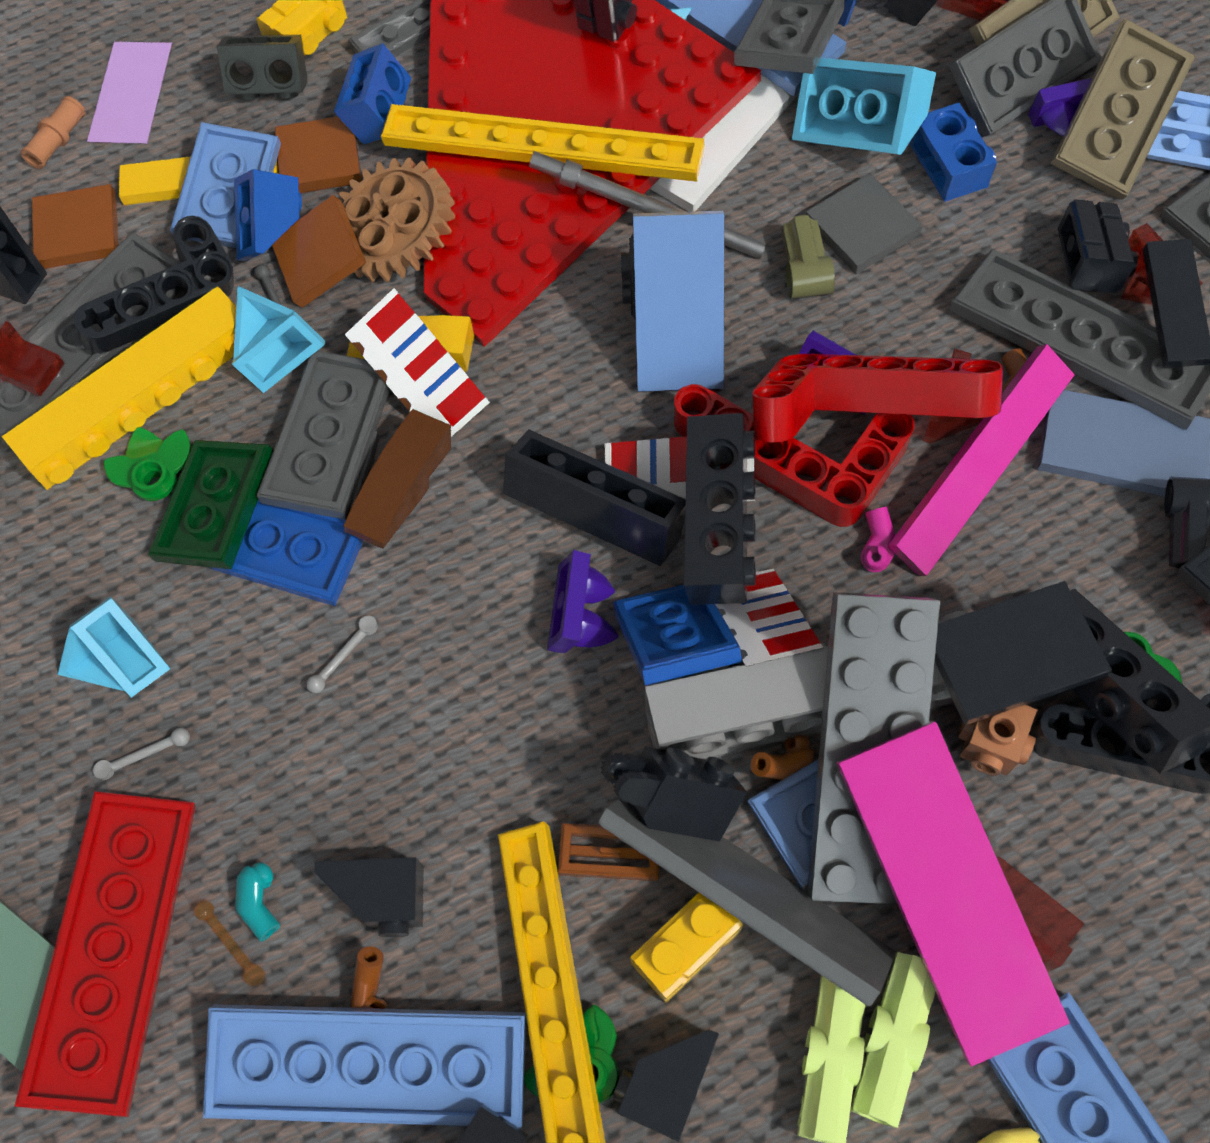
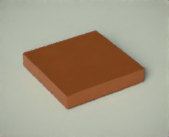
[275,117,362,193]
[32,184,119,269]
[272,195,366,307]

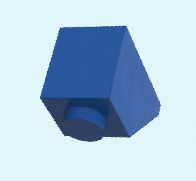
[234,169,302,261]

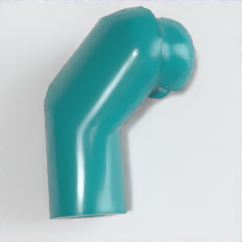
[235,862,281,942]

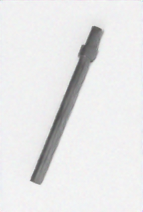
[529,151,766,259]

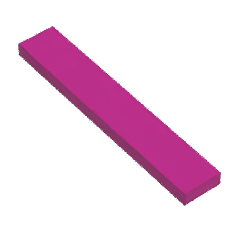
[888,344,1075,576]

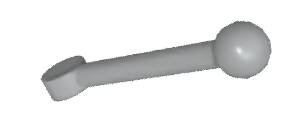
[306,616,378,694]
[93,728,190,780]

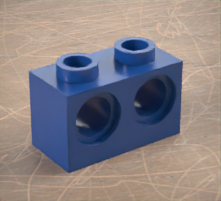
[334,43,412,145]
[909,102,997,202]

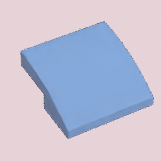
[1146,91,1210,170]

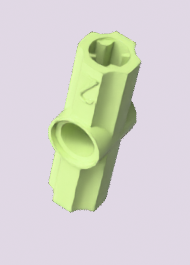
[850,952,935,1128]
[797,975,865,1143]

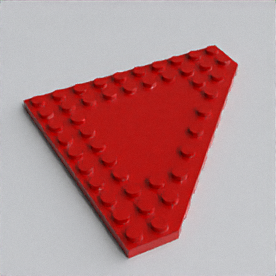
[424,0,761,347]

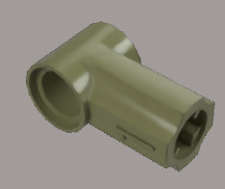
[782,215,835,299]

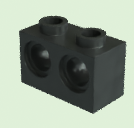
[216,34,308,100]

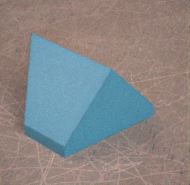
[232,286,325,393]
[57,596,170,698]

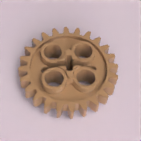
[339,158,455,282]

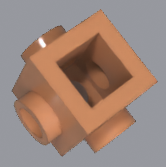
[957,705,1037,776]

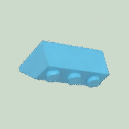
[792,58,936,155]

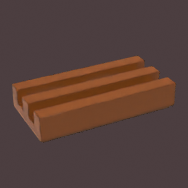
[558,823,659,881]

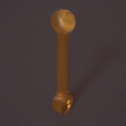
[194,900,265,987]

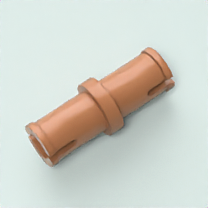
[20,96,86,169]

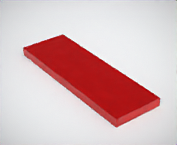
[15,791,196,1118]

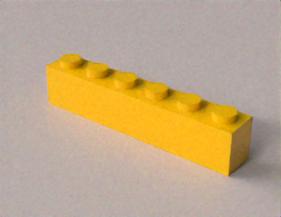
[2,286,236,490]

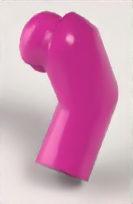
[860,506,895,573]

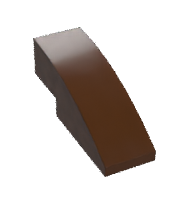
[343,409,451,549]

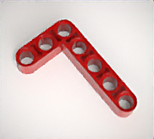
[752,354,1003,442]
[674,384,915,527]

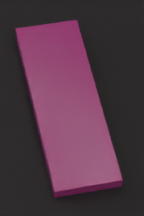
[836,722,1070,1067]

